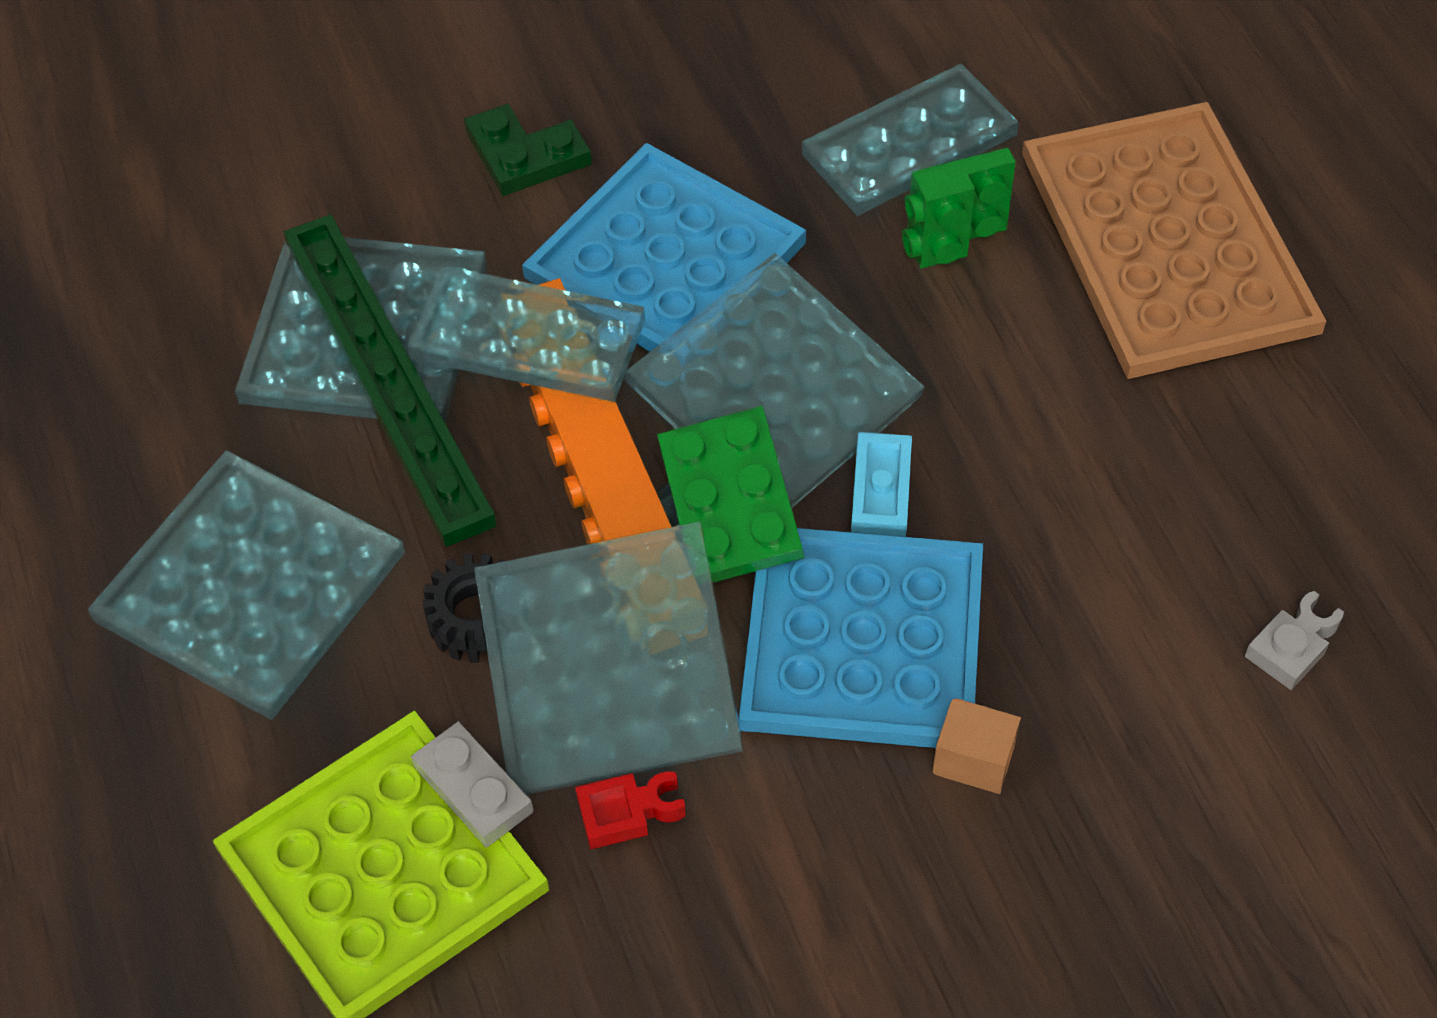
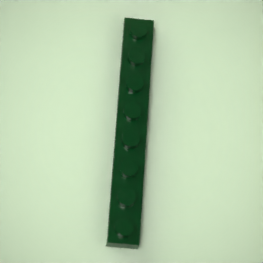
[283,214,497,548]

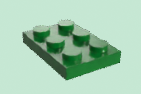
[657,406,805,587]

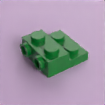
[902,147,1016,269]

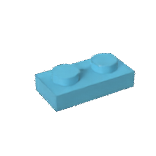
[851,432,912,537]

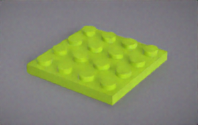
[212,711,550,1018]

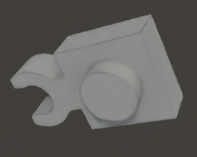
[1245,591,1344,690]

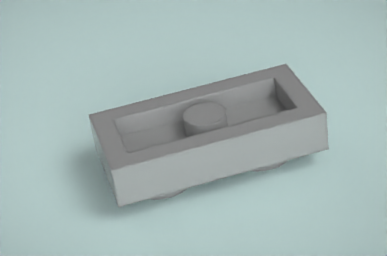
[411,721,534,848]

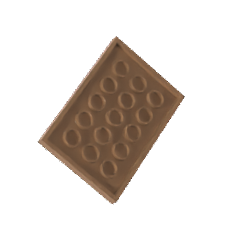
[1022,102,1327,379]

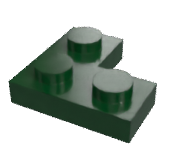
[464,103,592,197]

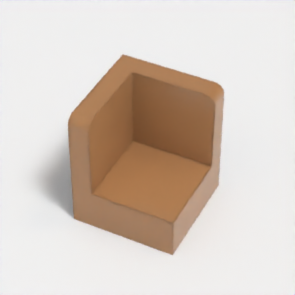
[933,698,1021,794]

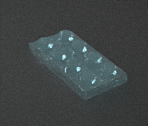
[802,63,1019,216]
[408,266,645,402]

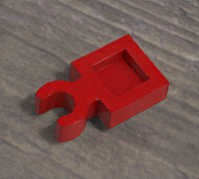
[575,771,686,850]

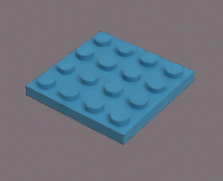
[522,143,806,372]
[739,528,983,748]

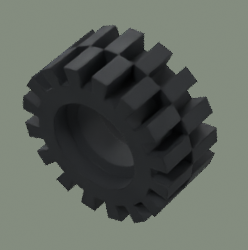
[422,553,528,663]

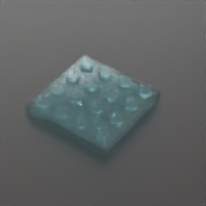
[235,237,487,422]
[625,253,925,508]
[87,450,405,720]
[474,522,744,795]

